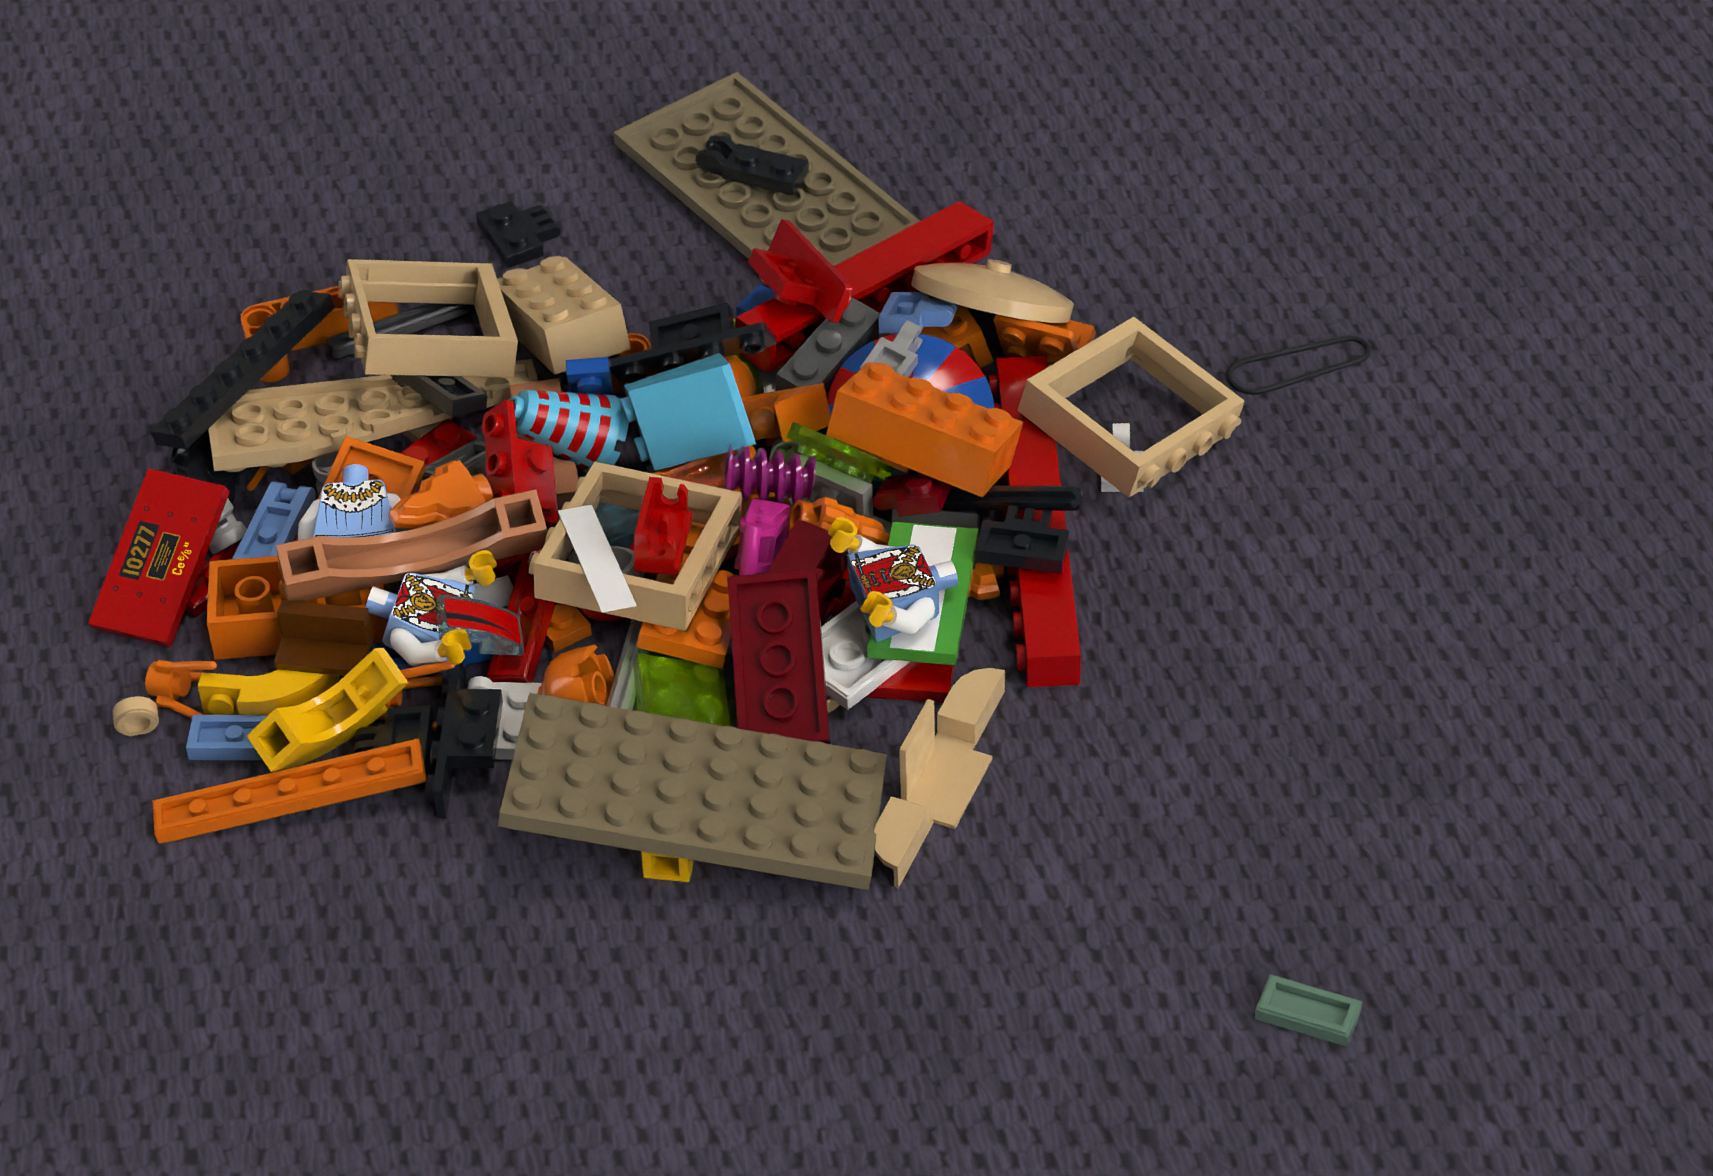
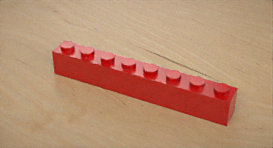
[735,201,994,373]

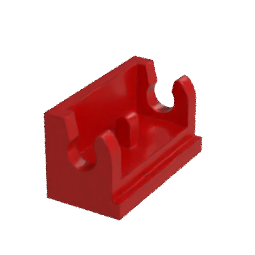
[634,476,693,576]

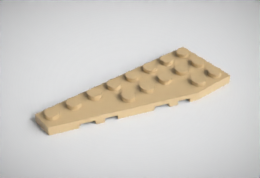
[208,359,538,472]

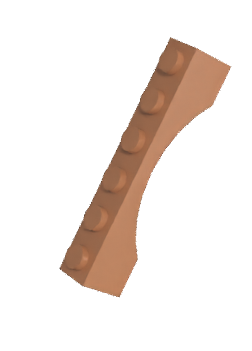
[276,490,547,602]

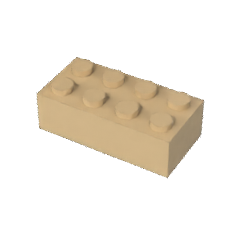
[497,256,631,374]

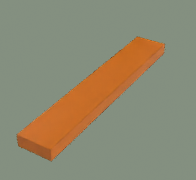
[152,738,427,843]

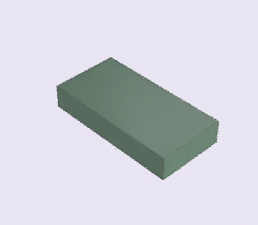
[1255,974,1362,1047]

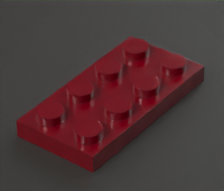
[727,568,831,744]

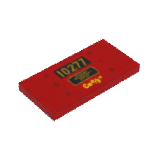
[88,468,230,648]

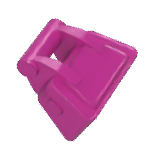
[734,499,790,576]

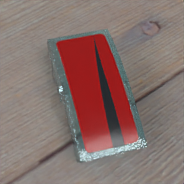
[435,595,524,656]

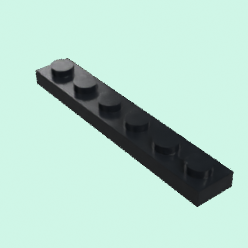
[150,290,335,449]

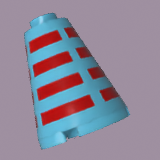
[510,390,628,474]

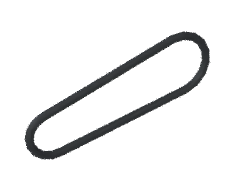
[1226,335,1371,395]

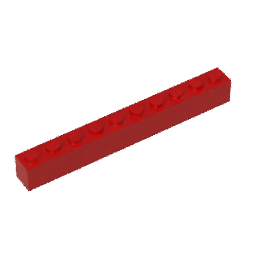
[989,356,1081,687]

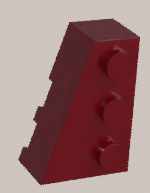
[731,519,845,642]

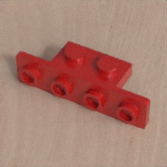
[748,219,853,324]
[482,399,559,570]

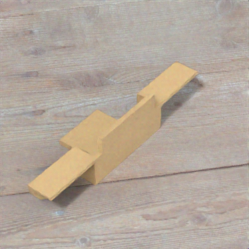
[874,668,1005,888]

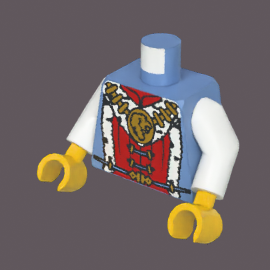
[828,517,958,642]

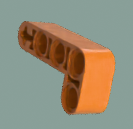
[241,286,399,383]

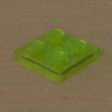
[786,422,894,483]
[633,653,730,726]

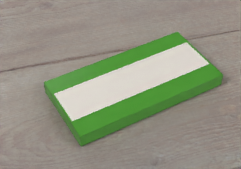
[867,522,979,665]

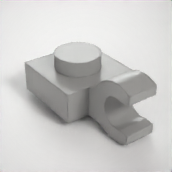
[860,320,923,377]

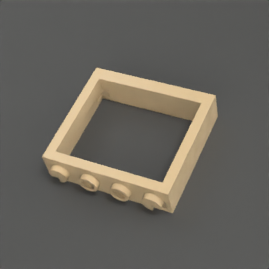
[339,259,518,377]
[1017,317,1245,498]
[529,461,742,631]

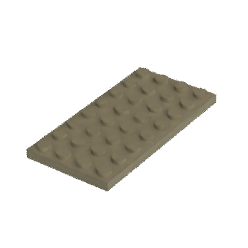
[614,72,920,266]
[498,693,887,890]

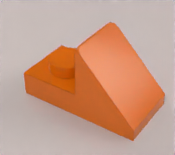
[742,383,831,443]

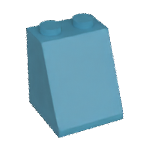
[620,353,756,471]

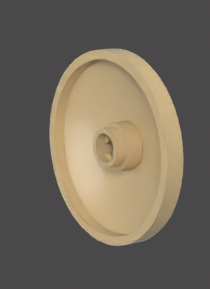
[911,259,1074,323]

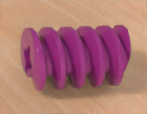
[724,443,816,506]

